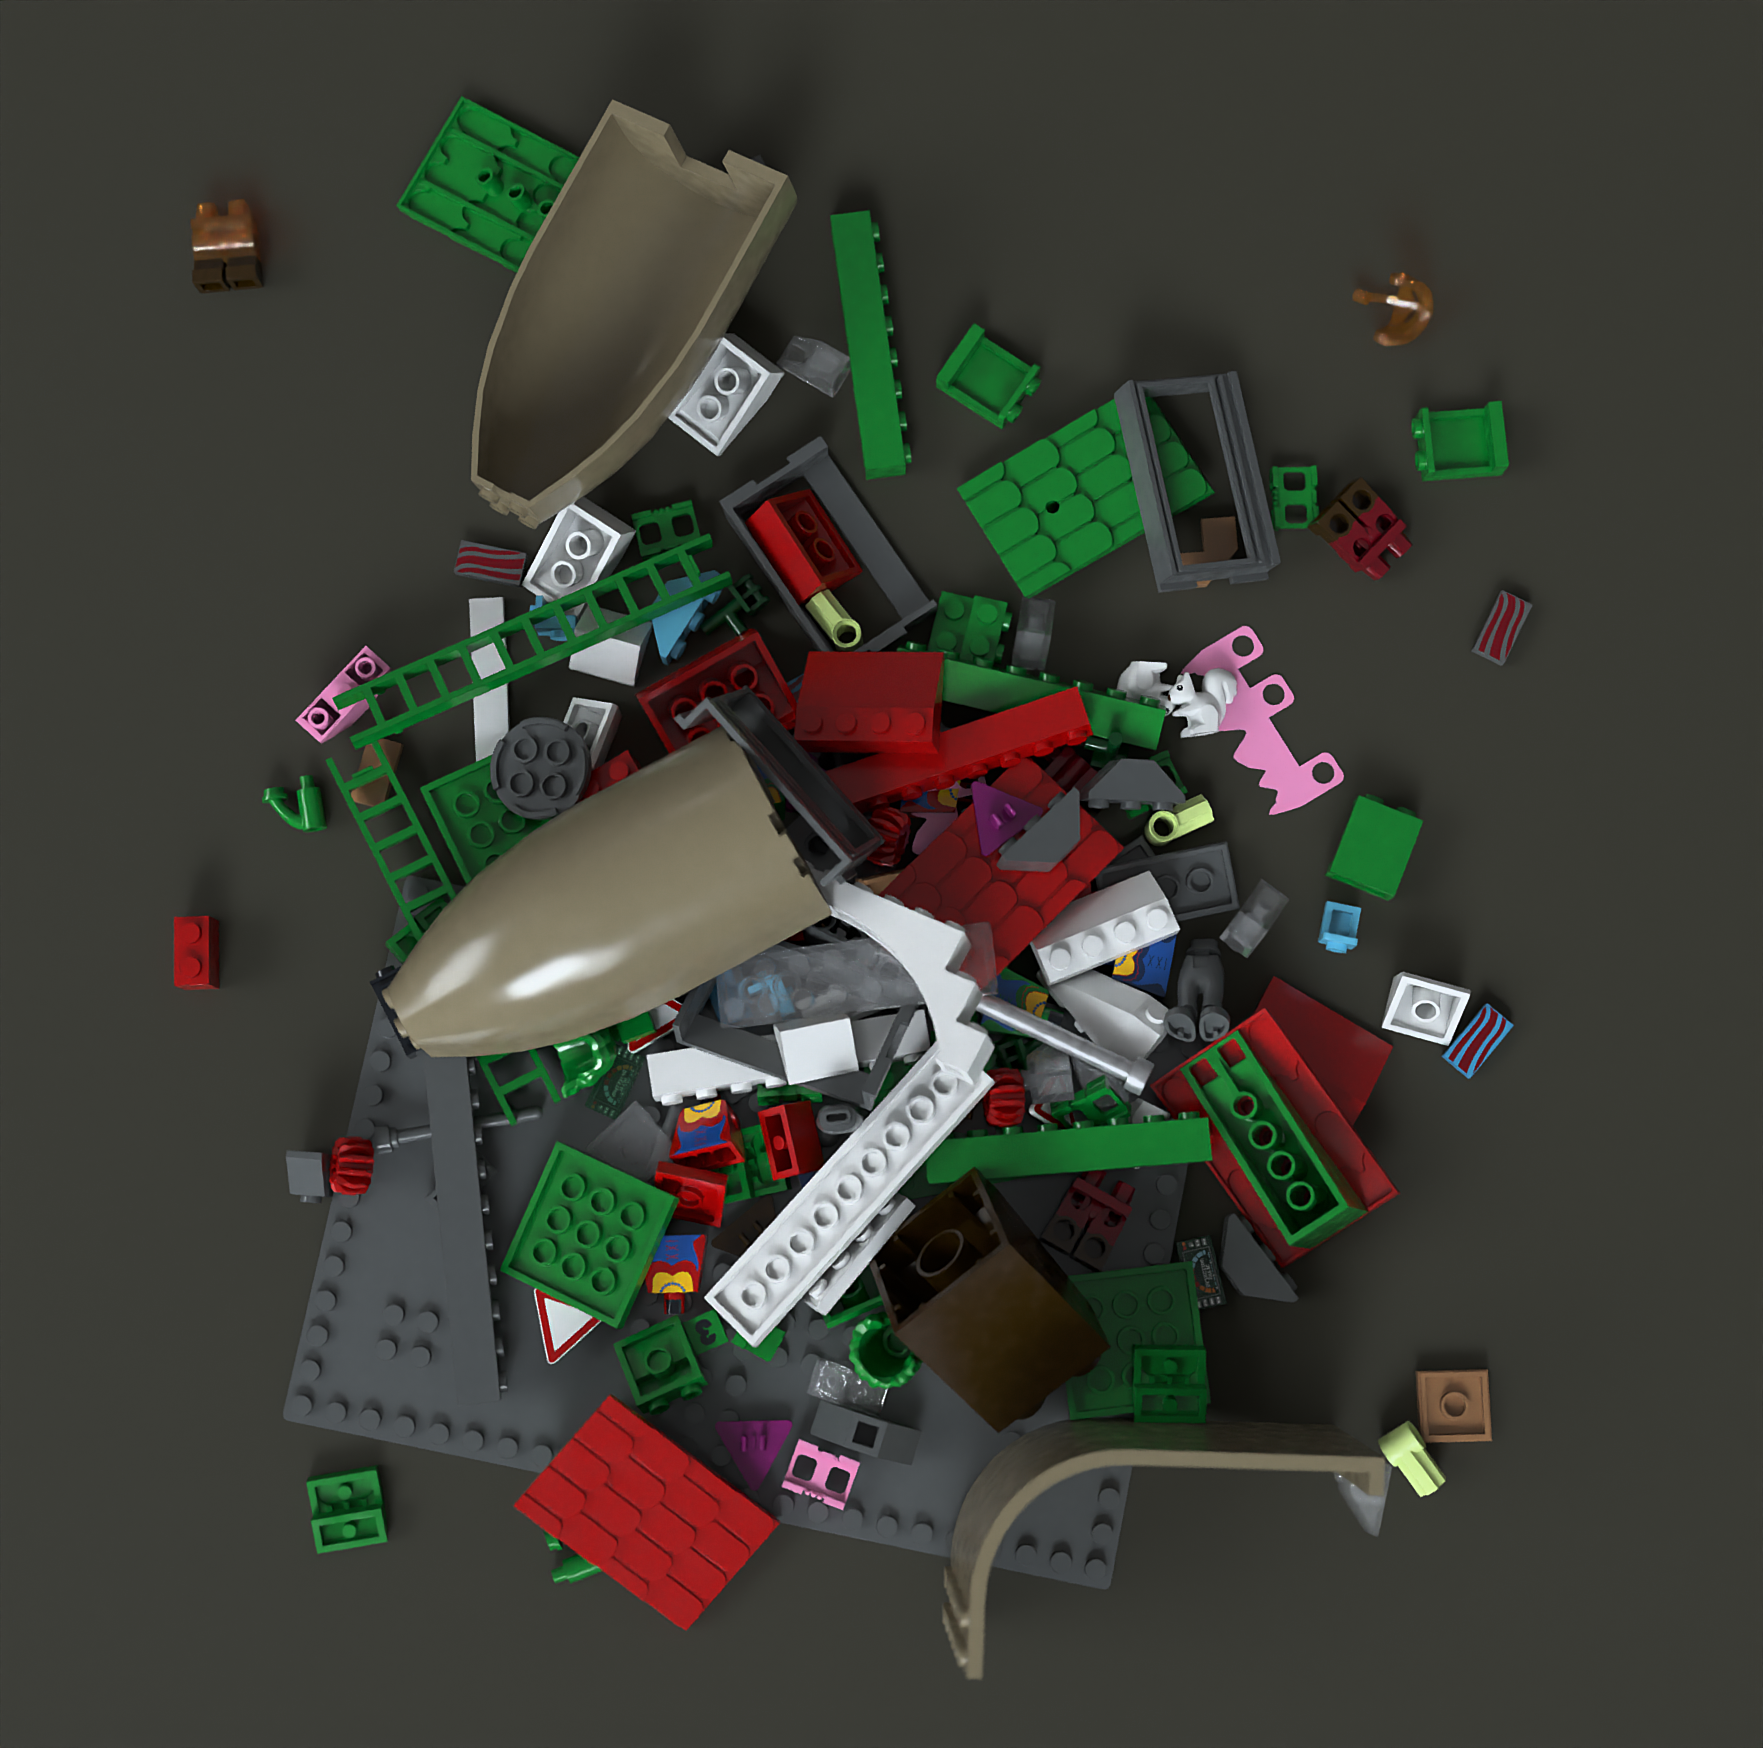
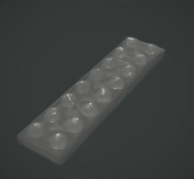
[716,922,999,1029]

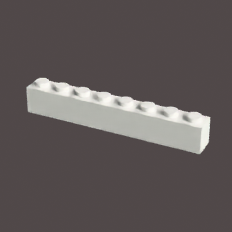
[647,1009,931,1105]

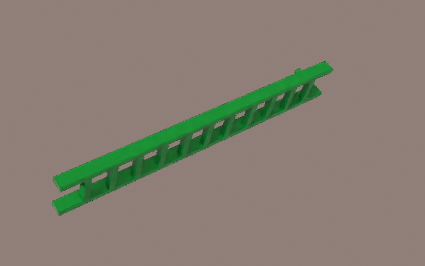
[332,533,733,750]
[325,740,561,1127]

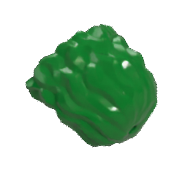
[553,1027,618,1098]
[849,1312,923,1389]

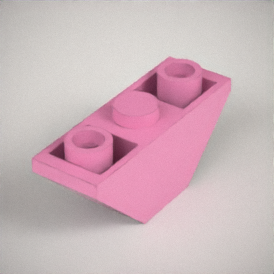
[295,646,392,744]

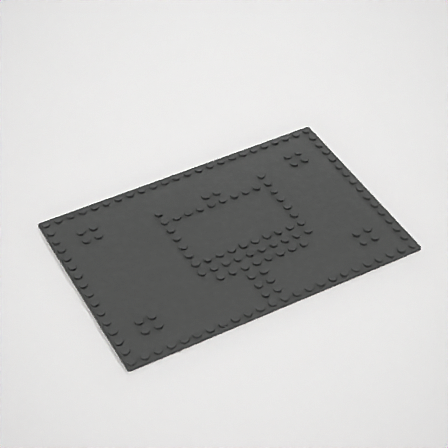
[283,876,1211,1589]

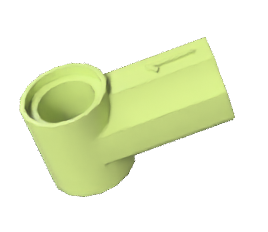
[805,589,863,652]
[1144,794,1214,847]
[1378,1421,1446,1497]

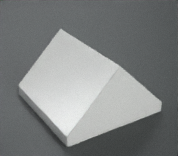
[569,606,653,687]
[564,697,622,771]
[1382,972,1471,1046]
[773,1011,858,1085]

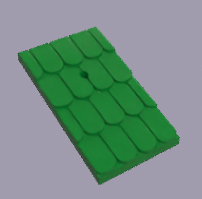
[396,96,580,273]
[956,397,1216,599]

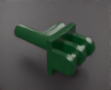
[700,573,771,636]
[1084,732,1130,769]
[993,1035,1051,1075]

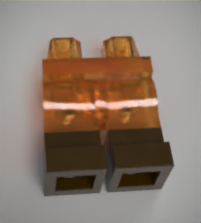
[190,199,264,293]

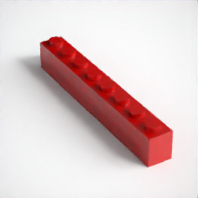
[825,686,1093,813]

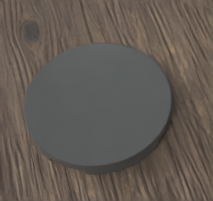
[490,717,592,820]

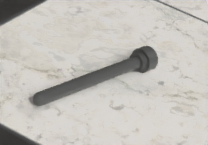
[374,1106,543,1154]

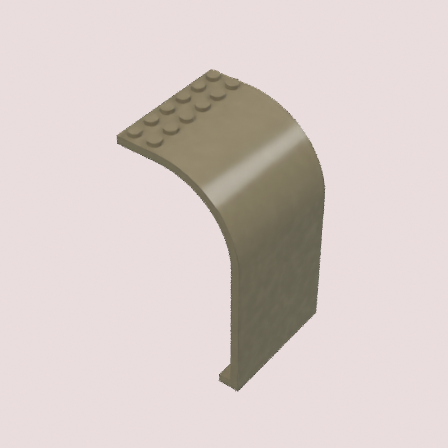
[942,1417,1385,1679]

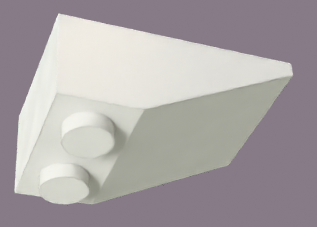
[668,333,785,456]
[522,497,636,620]

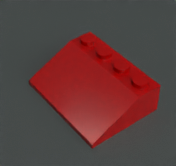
[635,628,797,754]
[794,651,945,754]
[1249,976,1393,1126]

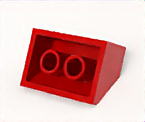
[744,489,863,605]

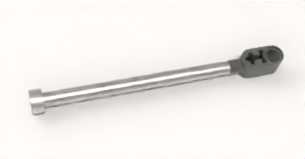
[803,915,1154,1096]

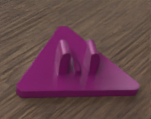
[971,781,1043,856]
[715,1420,793,1491]

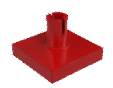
[655,1161,728,1228]

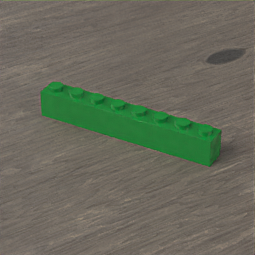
[830,210,912,480]
[897,641,1166,750]
[926,1112,1212,1185]

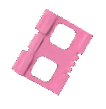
[782,1439,860,1510]

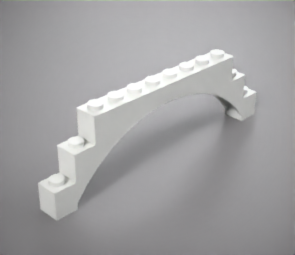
[806,861,995,1085]

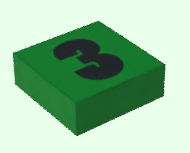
[683,1309,729,1356]

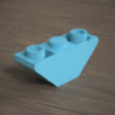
[652,570,722,666]

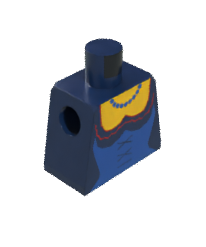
[1104,934,1177,1001]

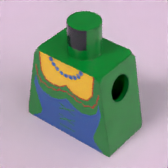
[980,968,1064,1040]

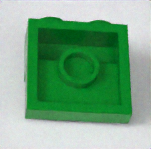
[927,591,1013,665]
[613,1315,708,1415]

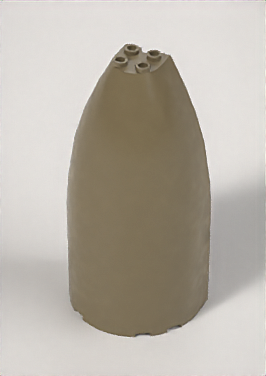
[471,99,797,529]
[382,726,833,1057]

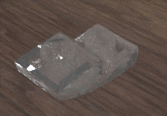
[807,1358,888,1416]

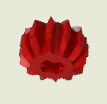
[867,806,911,867]
[982,1067,1026,1127]
[329,1136,375,1195]

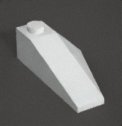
[1036,969,1169,1062]

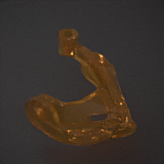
[1352,272,1434,346]

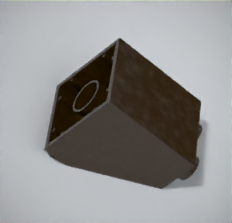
[869,1166,1111,1434]

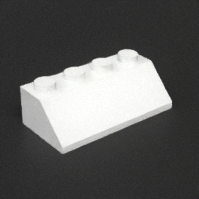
[1030,871,1180,987]

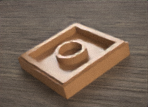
[1415,1369,1492,1443]

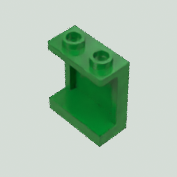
[936,323,1042,430]
[1411,401,1509,481]
[1325,794,1423,901]

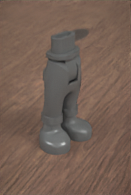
[1164,939,1230,1042]
[814,1103,871,1147]

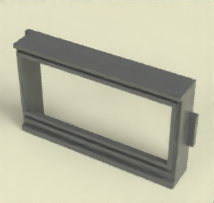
[1114,371,1281,593]
[719,436,937,652]
[675,685,885,887]
[672,941,923,1111]

